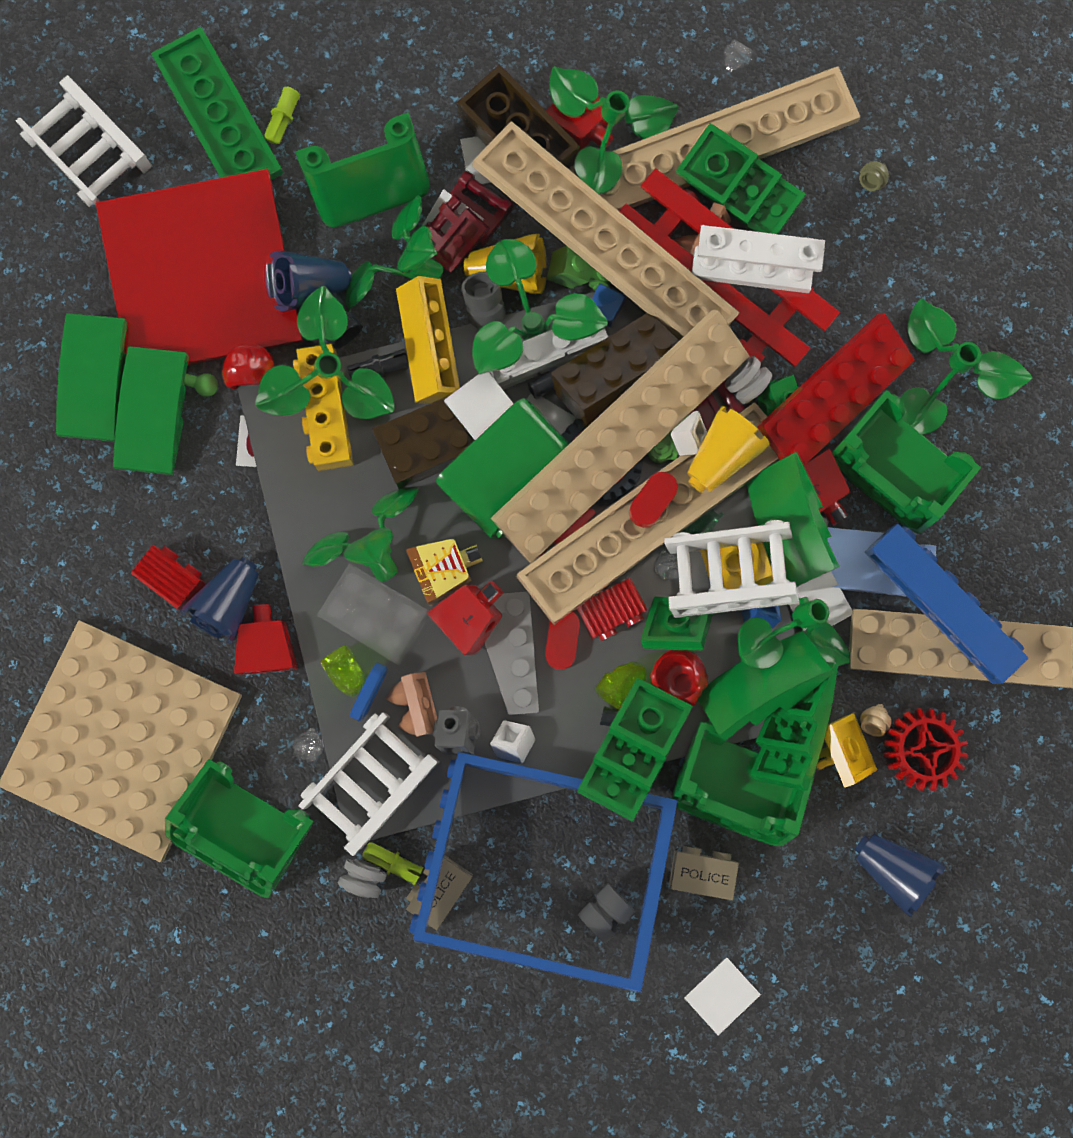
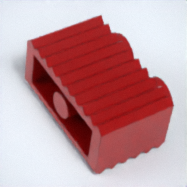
[131,545,206,610]
[577,578,648,642]

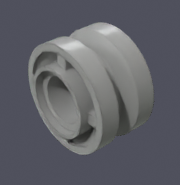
[725,356,772,404]
[338,859,387,898]

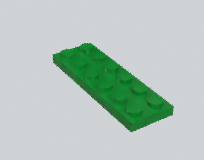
[151,27,284,180]

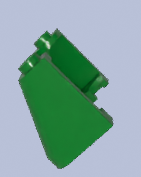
[295,112,430,228]
[832,390,981,533]
[435,398,570,540]
[670,722,817,846]
[165,759,313,898]

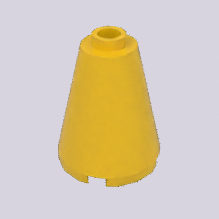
[464,234,547,294]
[687,406,770,493]

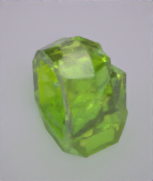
[320,644,366,697]
[594,661,647,710]

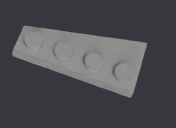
[485,591,539,715]

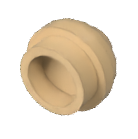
[860,704,892,737]

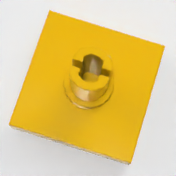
[700,542,773,590]
[816,713,877,787]

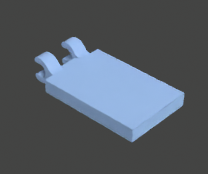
[827,527,936,596]

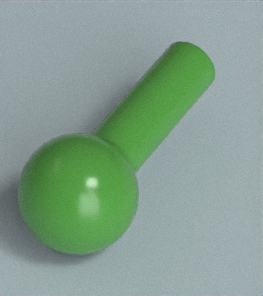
[184,373,218,397]

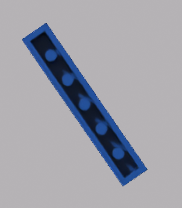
[865,524,1029,684]

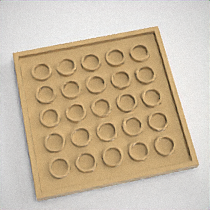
[0,620,242,862]

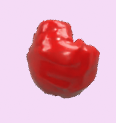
[222,345,274,390]
[650,649,709,706]

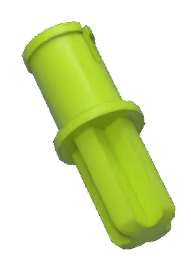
[264,87,300,144]
[362,842,423,885]

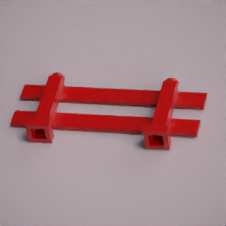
[619,168,840,367]

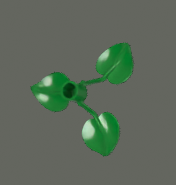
[549,66,679,195]
[345,195,443,312]
[472,239,608,375]
[255,286,395,419]
[900,299,1032,435]
[302,487,419,582]
[738,551,851,669]

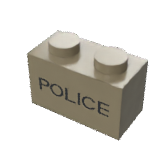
[669,845,739,900]
[406,855,473,930]

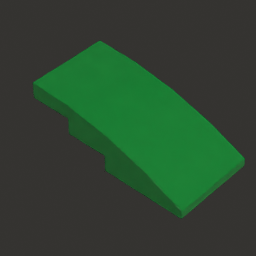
[675,123,806,234]
[56,313,128,442]
[113,346,189,475]
[747,452,840,587]
[698,631,834,741]
[750,662,838,791]
[577,678,693,822]

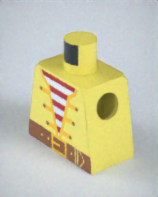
[406,539,483,606]

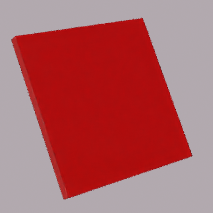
[95,169,304,365]

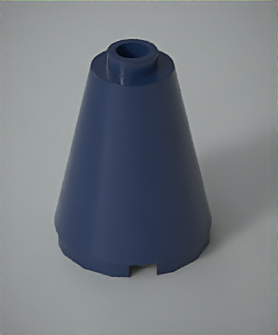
[265,251,351,312]
[180,557,259,644]
[854,834,946,917]

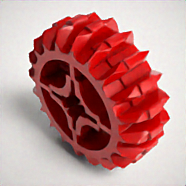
[884,708,968,791]

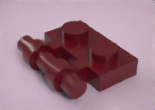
[425,194,490,273]

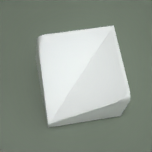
[671,411,707,456]
[490,720,535,764]

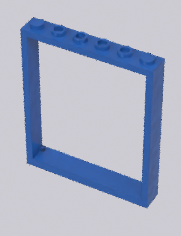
[409,752,678,993]

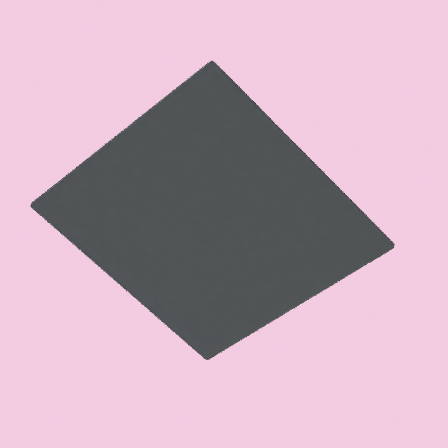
[238,287,795,843]

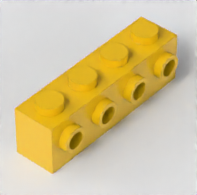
[396,276,460,403]
[293,344,354,471]

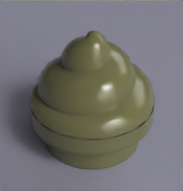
[859,161,889,191]

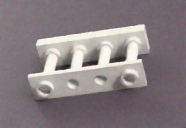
[16,75,152,207]
[692,225,825,293]
[664,520,799,618]
[298,712,439,856]

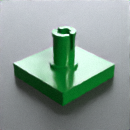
[640,596,713,652]

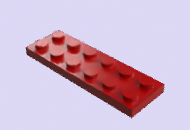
[757,313,915,466]

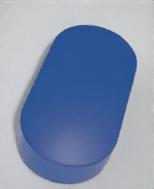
[350,662,388,722]

